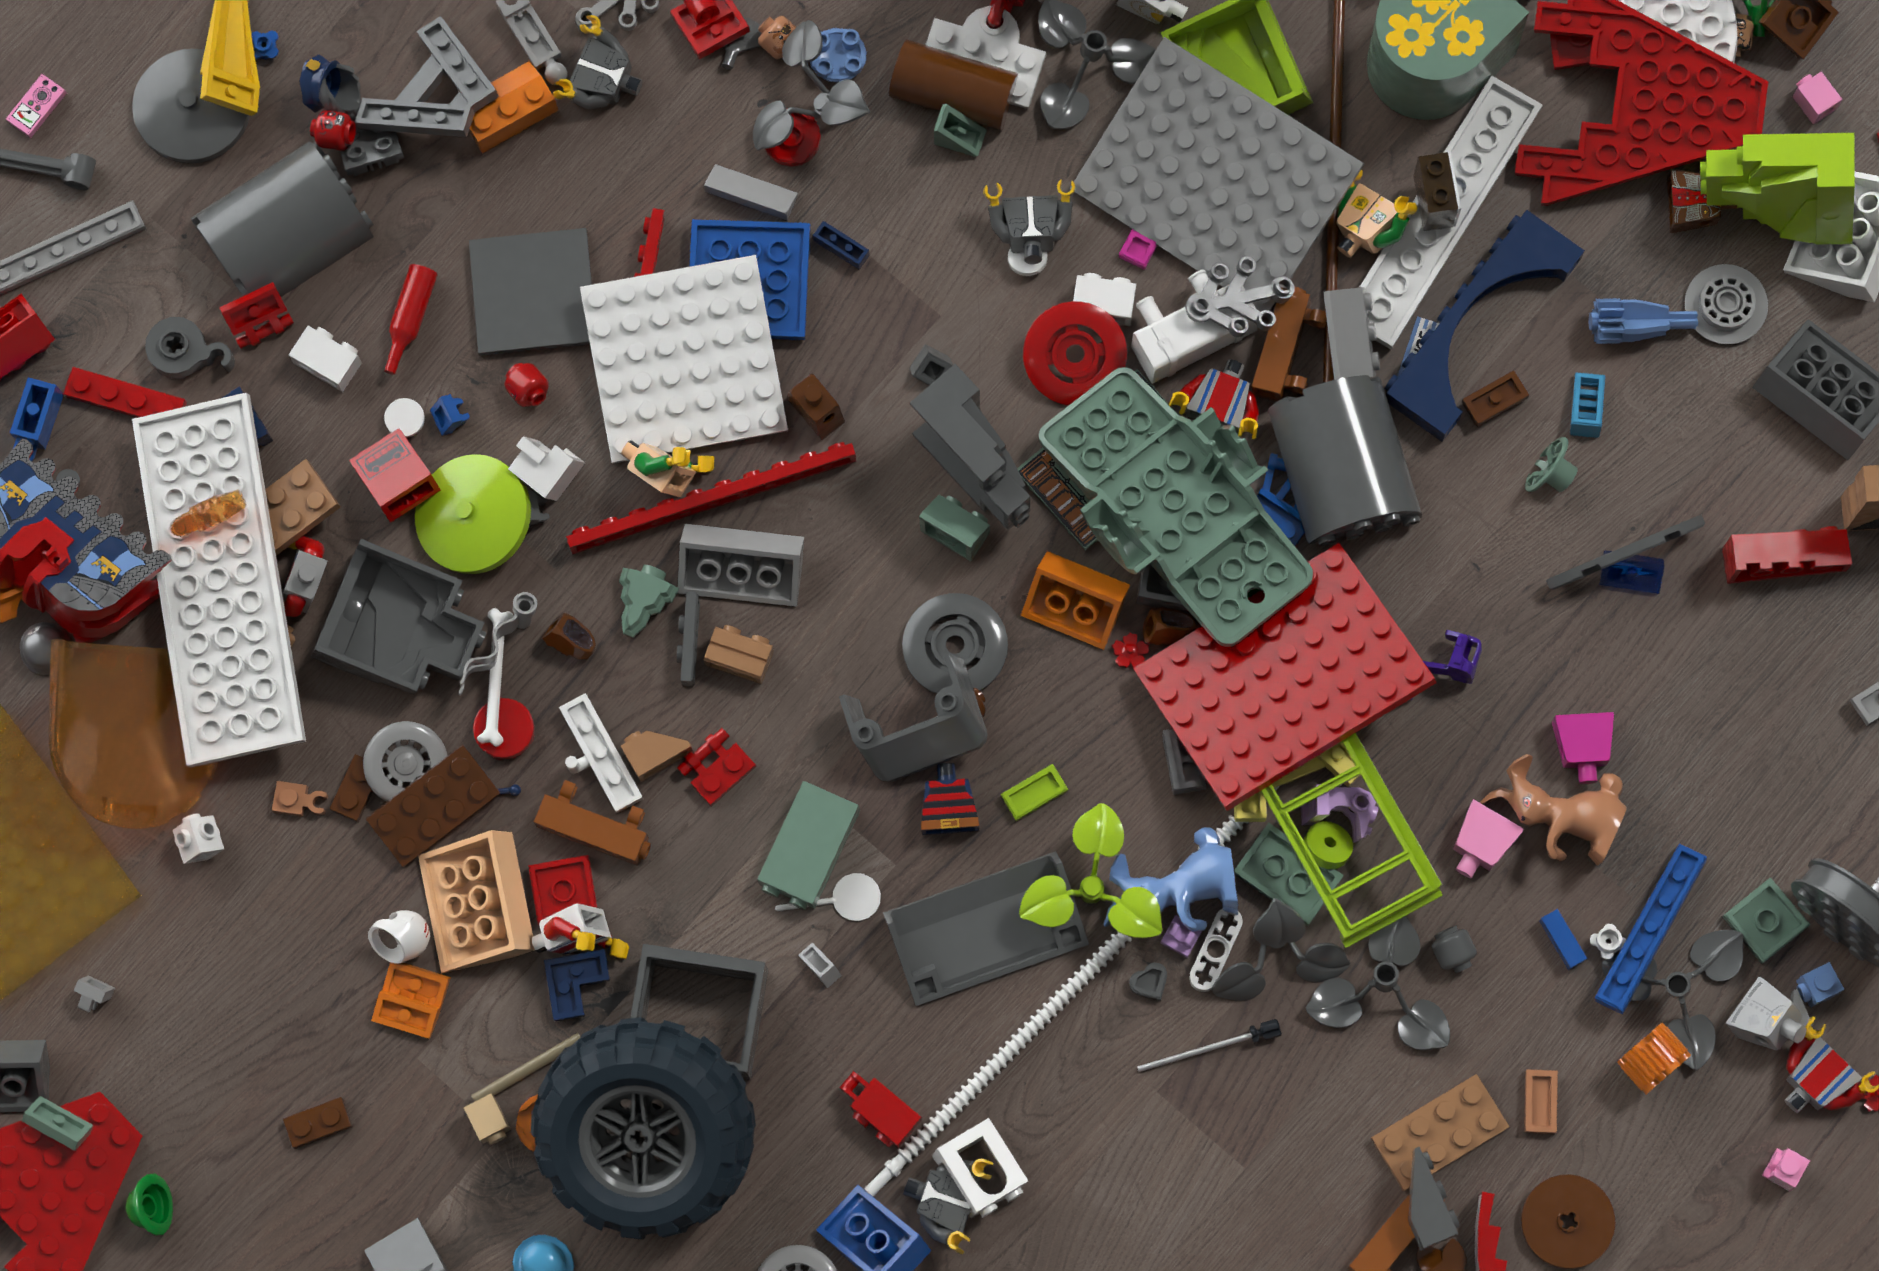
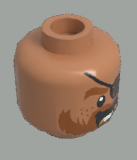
[758,16,796,59]

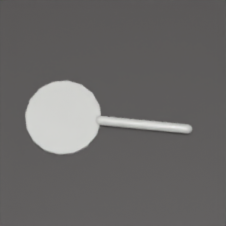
[775,873,881,921]

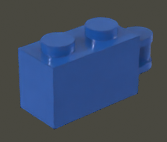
[10,377,64,462]

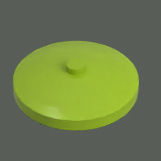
[415,454,531,574]

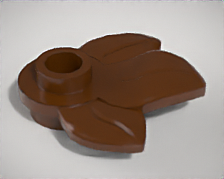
[1417,1238,1467,1271]

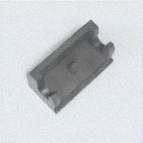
[1162,729,1206,795]

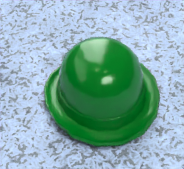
[126,1173,173,1235]

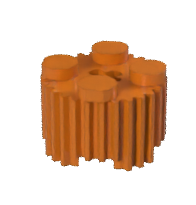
[1617,1022,1691,1094]

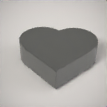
[1129,962,1167,1001]

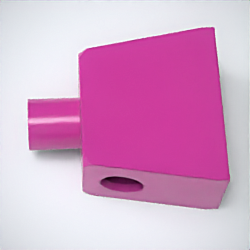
[1552,712,1614,784]

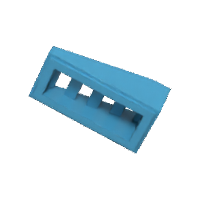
[1570,372,1605,438]

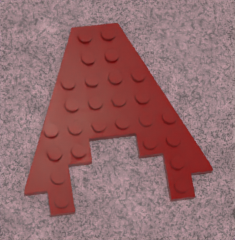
[1515,0,1768,206]
[0,1091,142,1271]

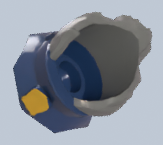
[299,54,362,121]

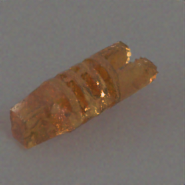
[171,489,247,537]

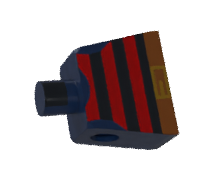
[921,763,980,835]

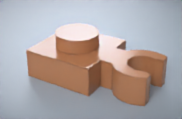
[272,781,328,817]

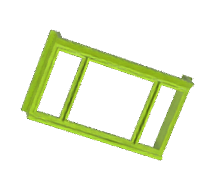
[1261,733,1443,948]

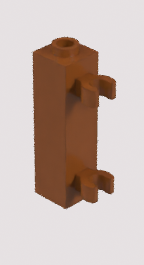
[1252,287,1327,402]
[534,780,651,866]
[1347,1194,1445,1271]

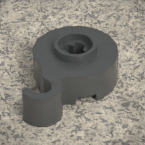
[145,317,235,380]

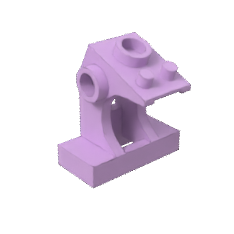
[1301,784,1378,842]

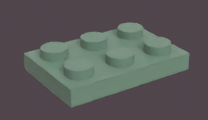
[1234,823,1344,926]

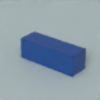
[1539,909,1587,970]

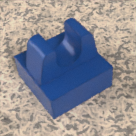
[430,394,470,436]

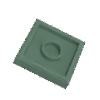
[1722,877,1810,964]

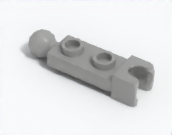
[496,0,568,85]

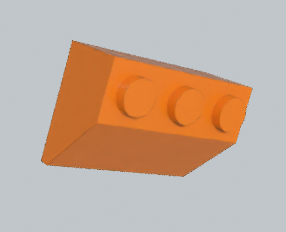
[469,61,559,153]
[1021,551,1130,650]

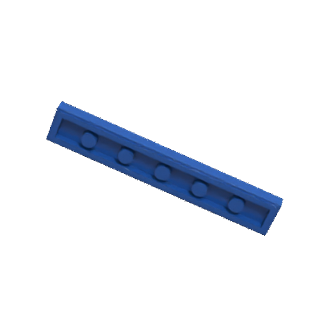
[1595,844,1707,1015]

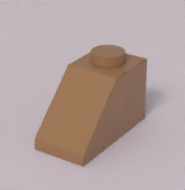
[621,731,693,782]

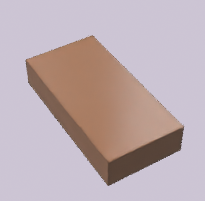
[1524,1070,1558,1134]

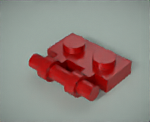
[219,282,294,349]
[677,728,756,807]

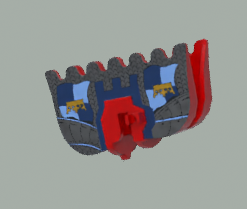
[0,439,172,638]

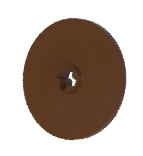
[1521,1174,1615,1269]

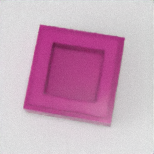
[1118,229,1158,270]

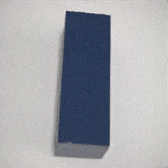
[813,221,870,270]

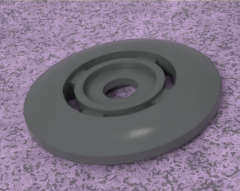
[902,593,1008,694]

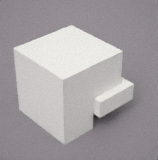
[508,436,585,501]

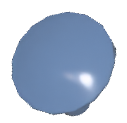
[809,28,867,82]

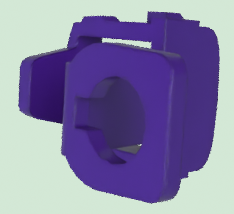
[1411,630,1482,700]

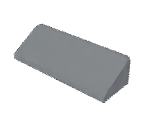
[704,164,798,221]

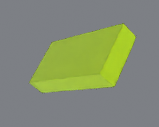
[1001,764,1068,822]

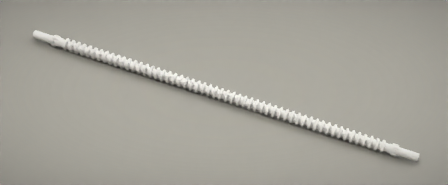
[864,786,1280,1197]

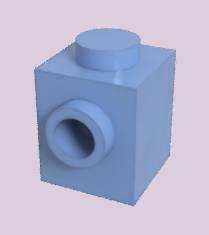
[1796,962,1844,1008]

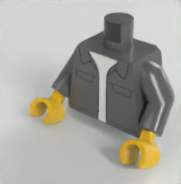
[553,15,643,110]
[983,179,1076,264]
[903,1158,993,1254]

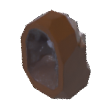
[1143,607,1198,646]
[541,613,596,660]

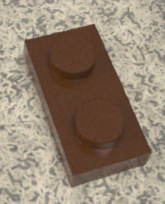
[1462,370,1529,427]
[330,754,384,823]
[283,1097,353,1149]

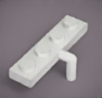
[559,693,643,813]

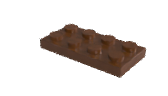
[366,744,500,867]

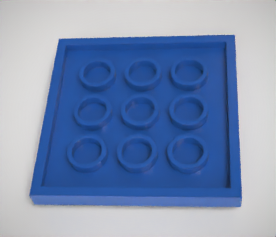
[689,219,811,340]

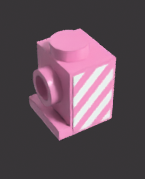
[1762,1148,1810,1191]

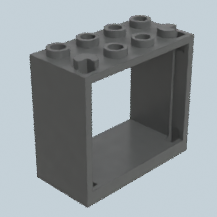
[630,944,769,1080]

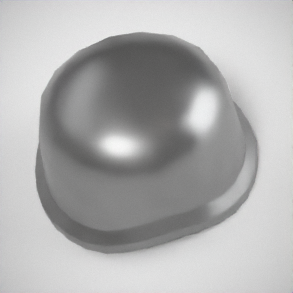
[20,622,73,675]

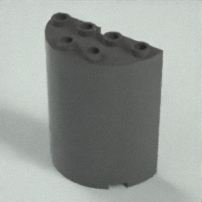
[190,141,374,297]
[1268,375,1422,546]

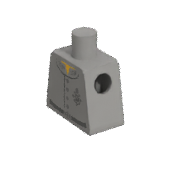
[1726,976,1806,1050]

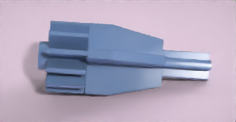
[1588,298,1698,344]

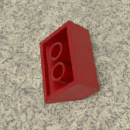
[0,294,55,381]

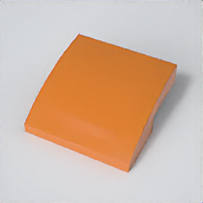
[371,962,451,1039]

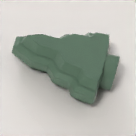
[619,564,679,638]

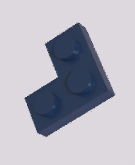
[544,949,610,1022]

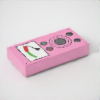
[6,74,67,138]

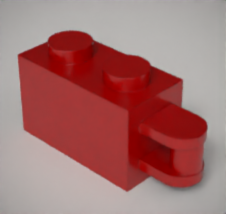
[839,1071,922,1149]

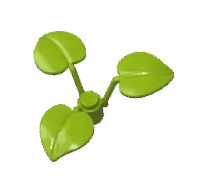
[1019,803,1163,938]

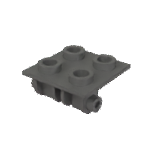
[340,126,404,177]

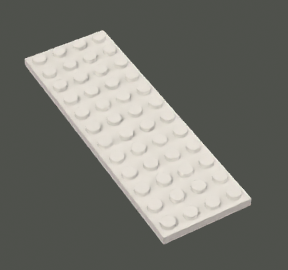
[132,393,306,768]

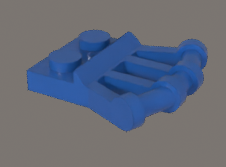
[1257,453,1305,547]

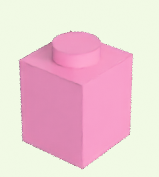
[1793,71,1842,125]

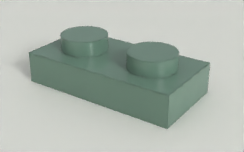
[22,1096,93,1151]

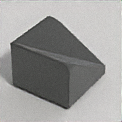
[910,344,953,385]

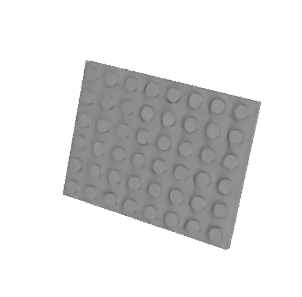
[1070,37,1365,312]

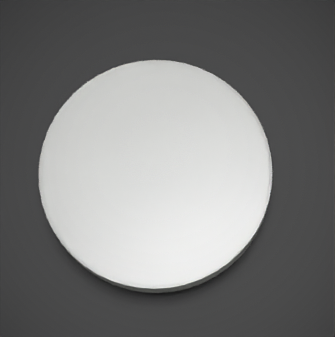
[1008,248,1047,276]
[384,398,425,438]

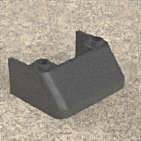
[839,654,987,782]

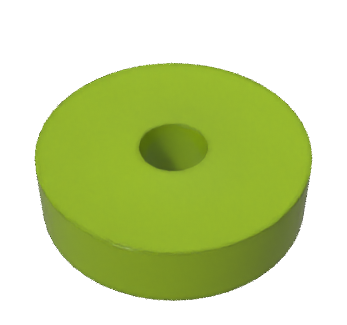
[1304,821,1353,869]

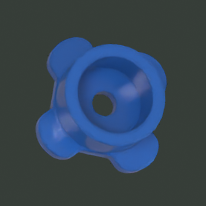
[251,30,279,59]

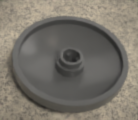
[132,49,250,164]

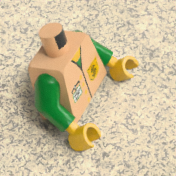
[1337,170,1418,258]
[621,440,714,497]

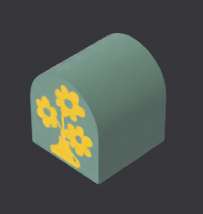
[1367,0,1529,120]

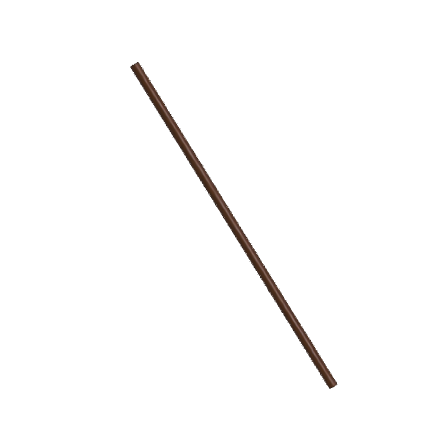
[1323,0,1345,383]

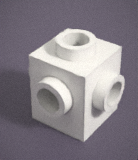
[173,813,224,864]

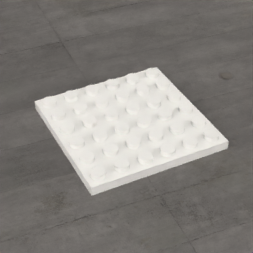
[580,255,788,463]

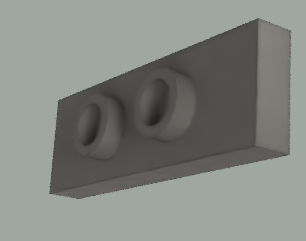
[677,592,700,687]

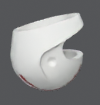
[368,910,430,964]

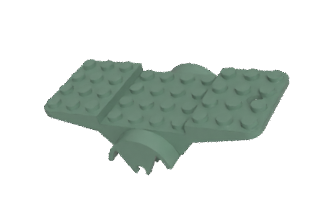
[1039,367,1313,647]

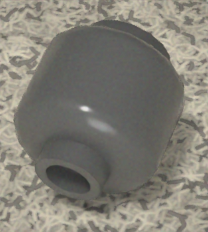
[1431,925,1477,973]

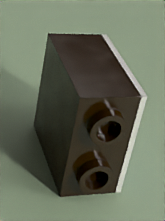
[1413,152,1461,231]

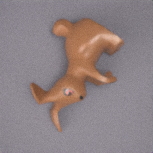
[1479,754,1627,866]

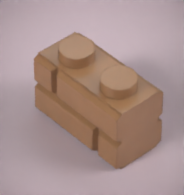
[704,625,774,684]

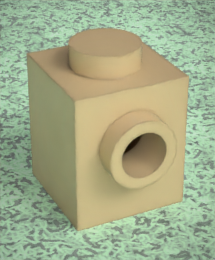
[463,1093,511,1145]

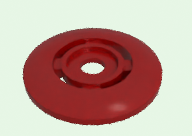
[1023,301,1127,405]

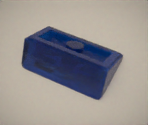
[1599,550,1665,594]

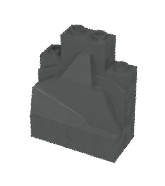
[910,364,1031,530]
[311,539,486,695]

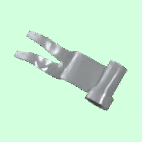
[458,592,537,696]

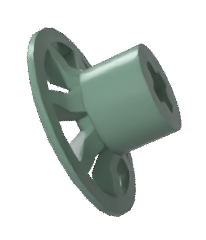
[1525,437,1578,492]

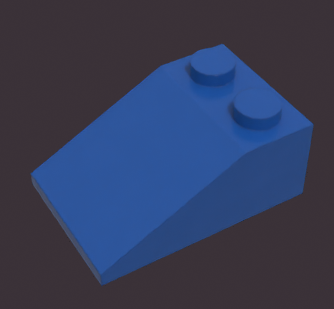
[816,1185,932,1271]

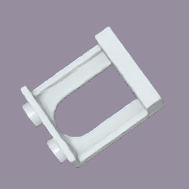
[932,1118,1028,1218]

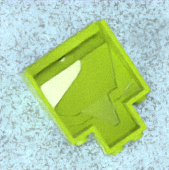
[1140,0,1313,115]
[1700,133,1855,245]

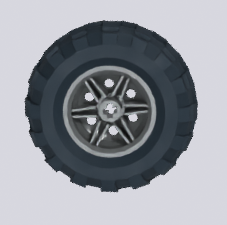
[531,1017,756,1239]

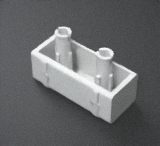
[1131,269,1258,384]

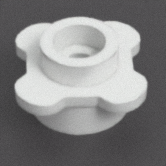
[1590,924,1626,960]

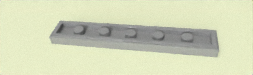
[0,201,146,295]

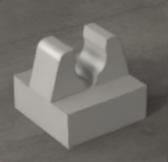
[74,975,115,1012]

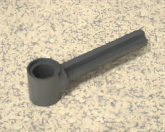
[0,148,96,190]

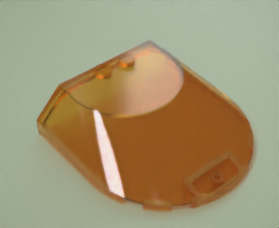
[48,639,219,829]

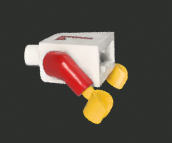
[532,903,629,959]

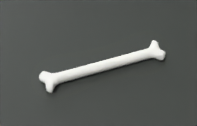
[477,608,514,747]

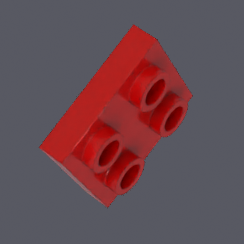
[670,0,750,60]

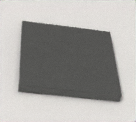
[469,228,592,356]

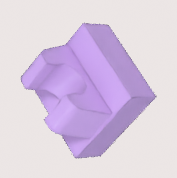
[1161,915,1202,958]

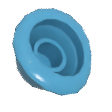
[512,1235,574,1271]

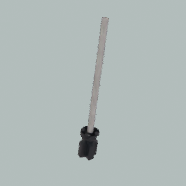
[1137,1019,1282,1072]

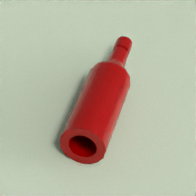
[384,264,438,375]

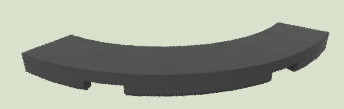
[1546,514,1705,590]

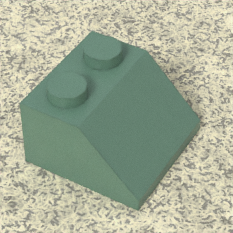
[919,494,990,562]

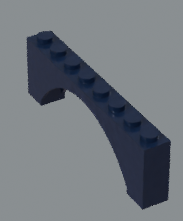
[1384,210,1585,442]

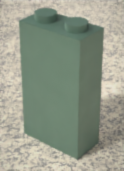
[757,781,861,910]

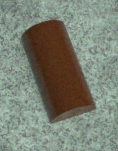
[889,40,1019,131]

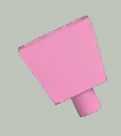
[1453,799,1524,878]

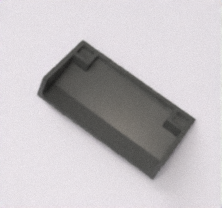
[883,851,1089,1006]

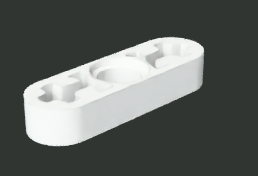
[1189,909,1243,992]

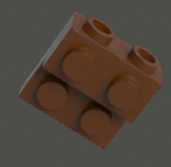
[1759,0,1839,59]

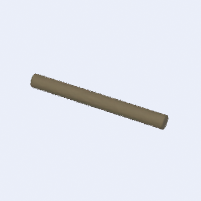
[471,1032,581,1101]

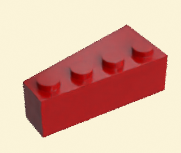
[1722,526,1852,584]

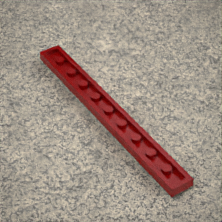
[566,442,857,554]

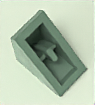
[934,104,987,157]

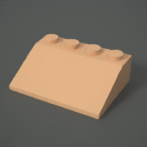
[418,830,535,973]

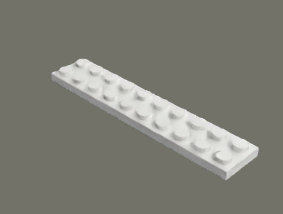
[1360,76,1543,350]

